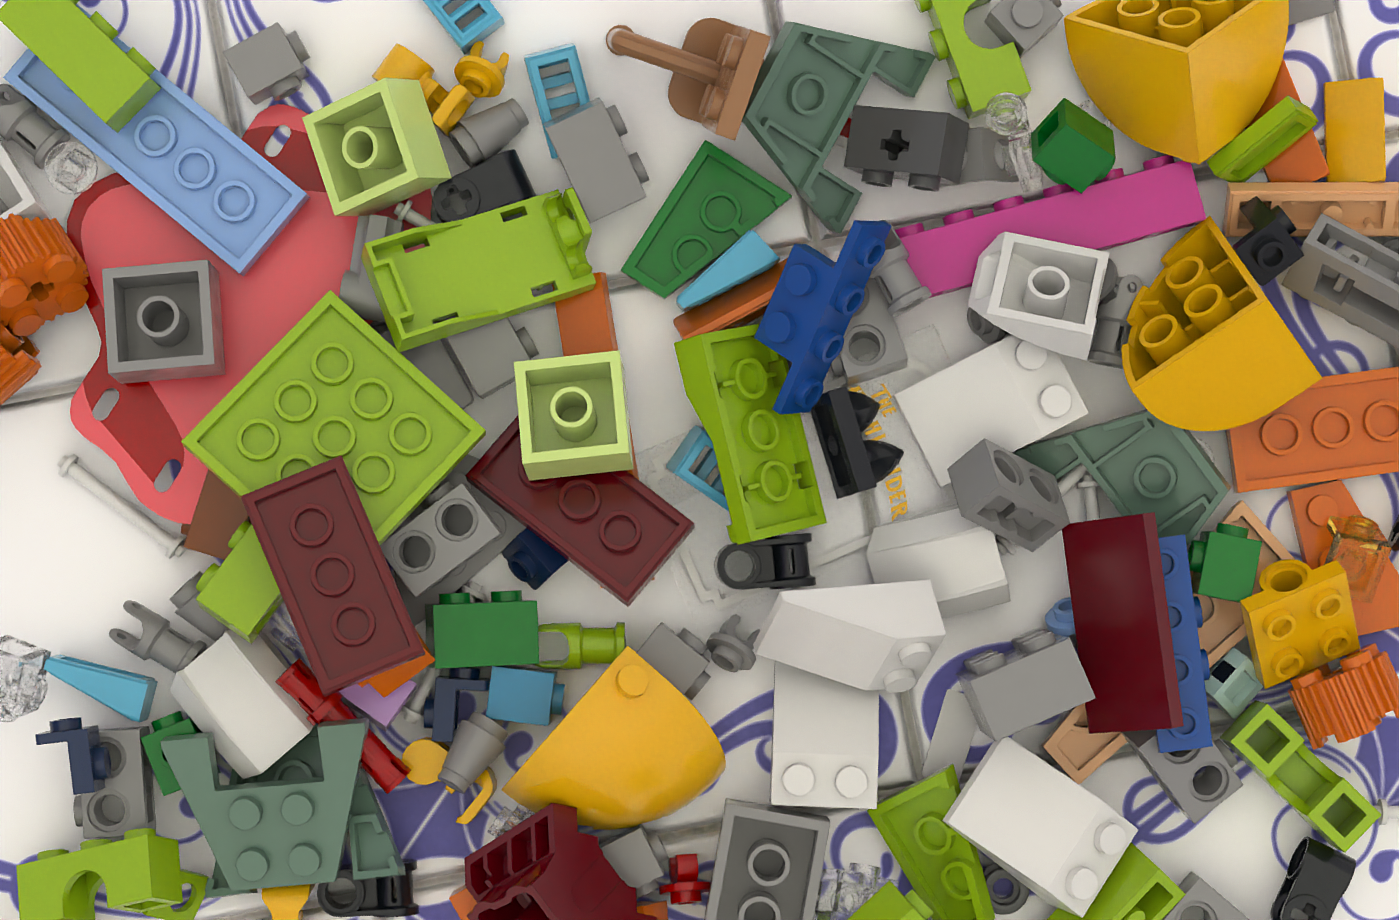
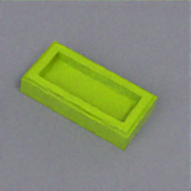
[1206,95,1318,183]

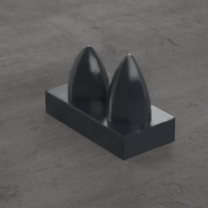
[811,386,904,499]

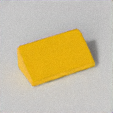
[1323,78,1386,182]

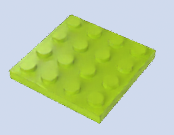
[181,290,486,546]

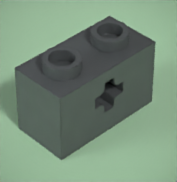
[844,105,970,192]

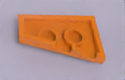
[1286,480,1399,636]

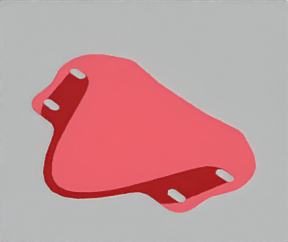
[67,104,432,524]

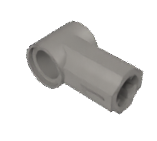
[339,214,404,322]

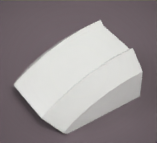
[968,232,1110,360]
[866,504,1011,619]
[169,629,314,779]

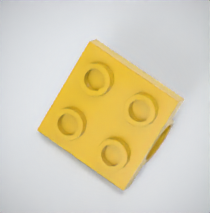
[1240,559,1360,689]

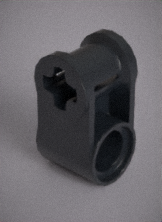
[433,149,537,223]
[714,533,816,590]
[1270,836,1356,920]
[317,859,419,918]

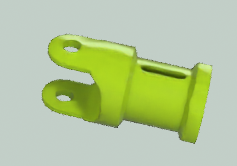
[534,622,626,669]

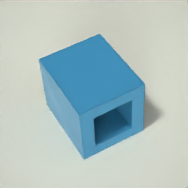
[486,665,565,726]

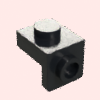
[1233,196,1304,286]

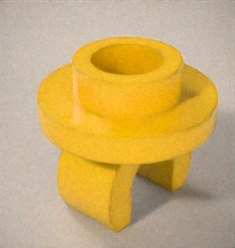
[454,41,509,98]

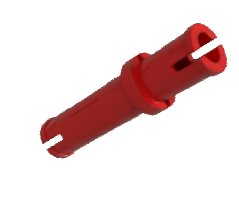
[275,658,411,794]

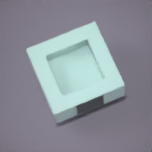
[1204,647,1263,720]

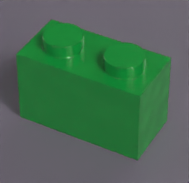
[425,590,539,669]

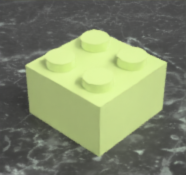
[302,77,452,216]
[514,350,634,481]

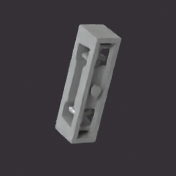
[1281,213,1399,350]

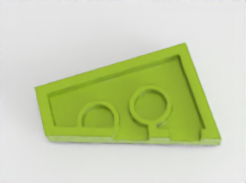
[867,764,996,920]

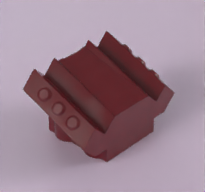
[464,803,657,920]

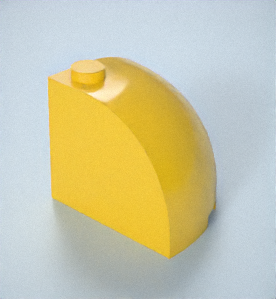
[1064,0,1289,164]
[1121,215,1322,431]
[501,646,726,830]

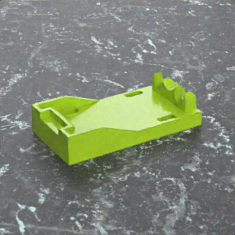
[361,189,596,353]
[674,323,827,545]

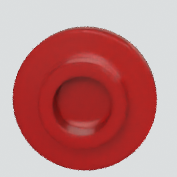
[659,854,711,905]

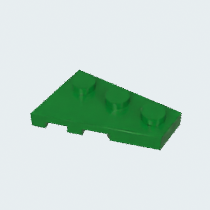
[621,140,792,300]

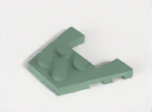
[742,21,936,234]
[1013,409,1231,546]
[161,718,369,891]
[205,725,406,898]

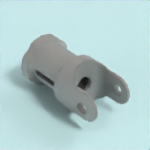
[0,84,70,169]
[869,220,932,317]
[1087,275,1143,369]
[109,600,207,675]

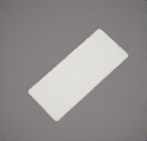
[921,689,977,782]

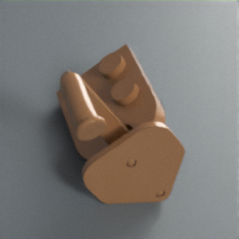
[606,18,771,141]

